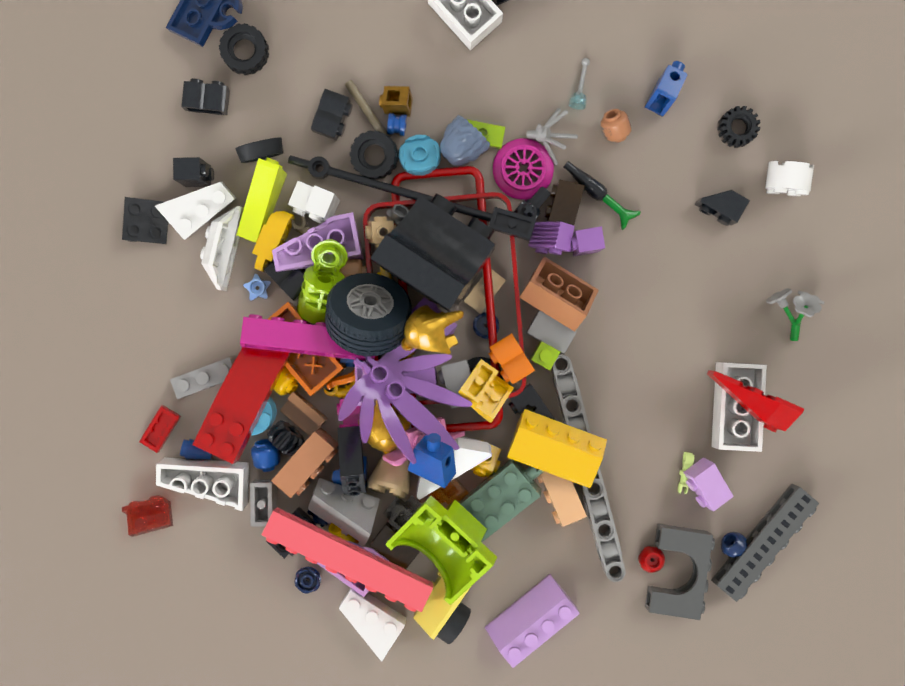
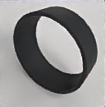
[235,137,284,163]

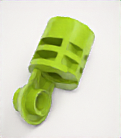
[297,239,348,324]

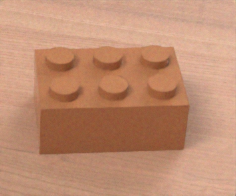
[519,256,599,332]
[271,427,338,498]

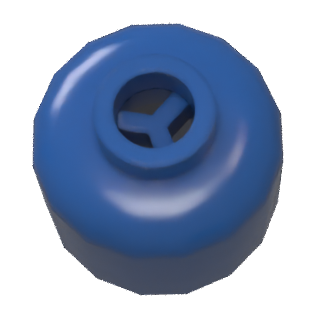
[251,439,281,472]

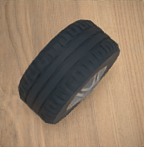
[325,273,412,356]

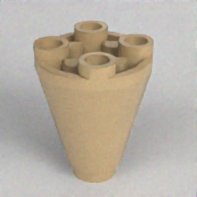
[368,447,410,499]

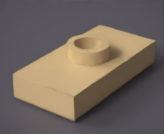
[464,269,506,314]

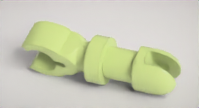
[678,452,695,494]

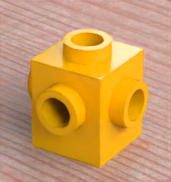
[470,444,501,477]

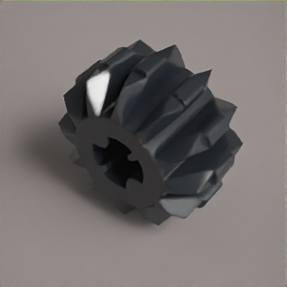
[267,420,305,456]

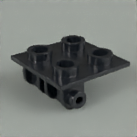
[122,197,168,244]

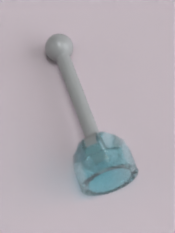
[569,58,590,110]

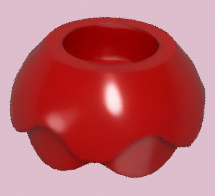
[638,546,665,573]

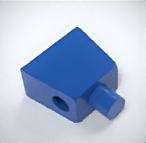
[645,61,687,117]
[408,433,456,488]

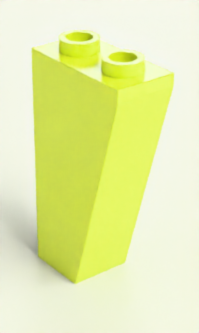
[236,158,287,243]

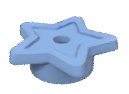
[243,274,271,301]

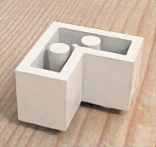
[288,181,340,224]

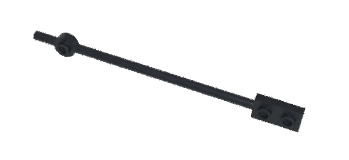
[288,155,536,241]

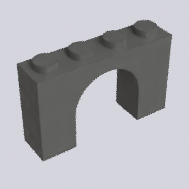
[645,523,715,620]

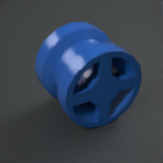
[387,113,407,136]

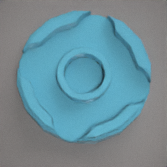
[399,135,441,176]

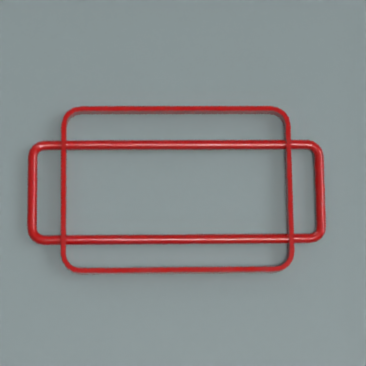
[363,166,526,433]

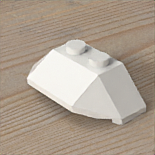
[200,206,244,291]
[417,437,492,500]

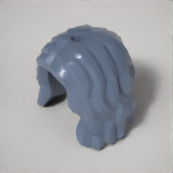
[440,115,490,166]

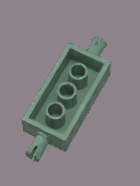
[458,459,544,542]

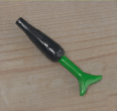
[563,161,641,230]

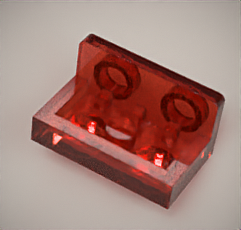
[122,495,173,537]

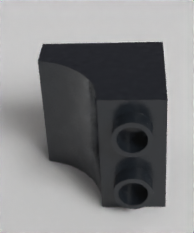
[371,193,495,312]

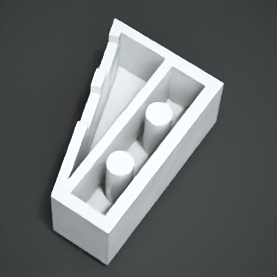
[155,182,236,240]
[339,588,406,662]

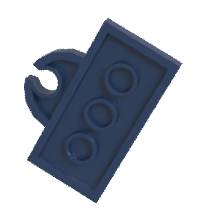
[166,0,243,47]

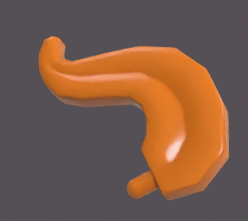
[326,367,355,390]

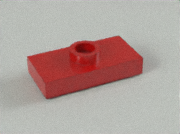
[139,405,181,453]

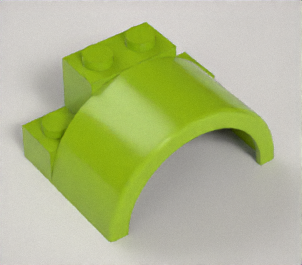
[386,496,497,605]

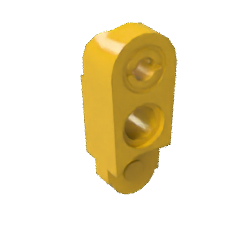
[252,211,295,272]

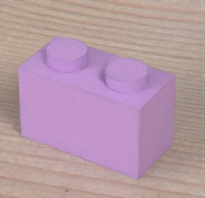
[683,457,734,512]

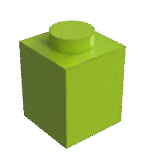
[529,341,560,370]

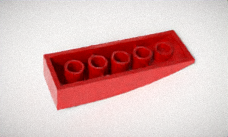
[192,347,291,464]

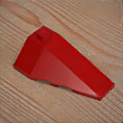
[707,370,804,433]

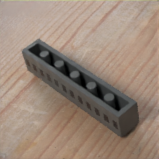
[711,484,819,602]

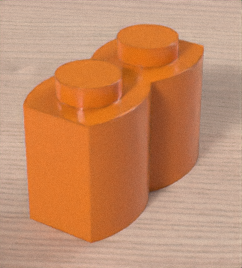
[488,333,535,385]

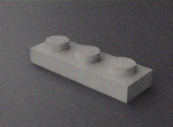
[170,357,234,399]

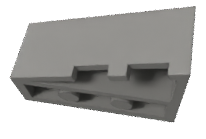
[307,478,380,547]

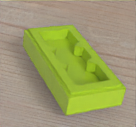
[467,119,505,149]

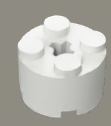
[765,161,814,196]

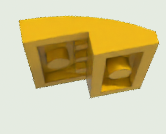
[458,359,514,423]

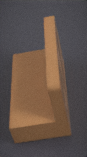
[280,391,328,436]

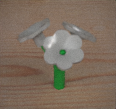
[766,288,825,341]

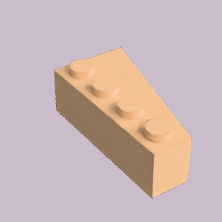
[537,471,587,527]

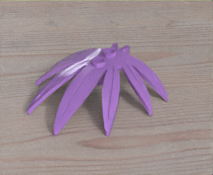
[338,345,472,464]

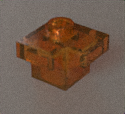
[428,477,469,505]

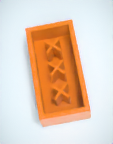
[268,302,346,396]

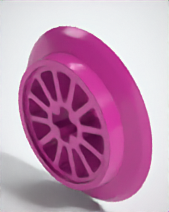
[493,138,554,199]

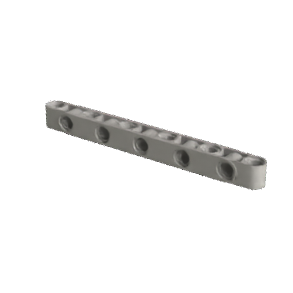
[551,354,626,582]

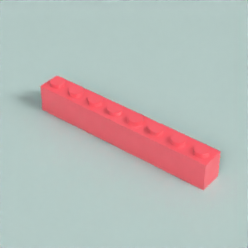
[262,507,433,612]

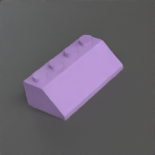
[485,574,580,668]

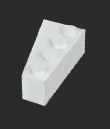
[156,457,249,511]

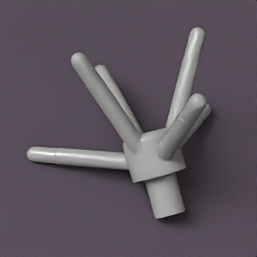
[527,108,578,165]

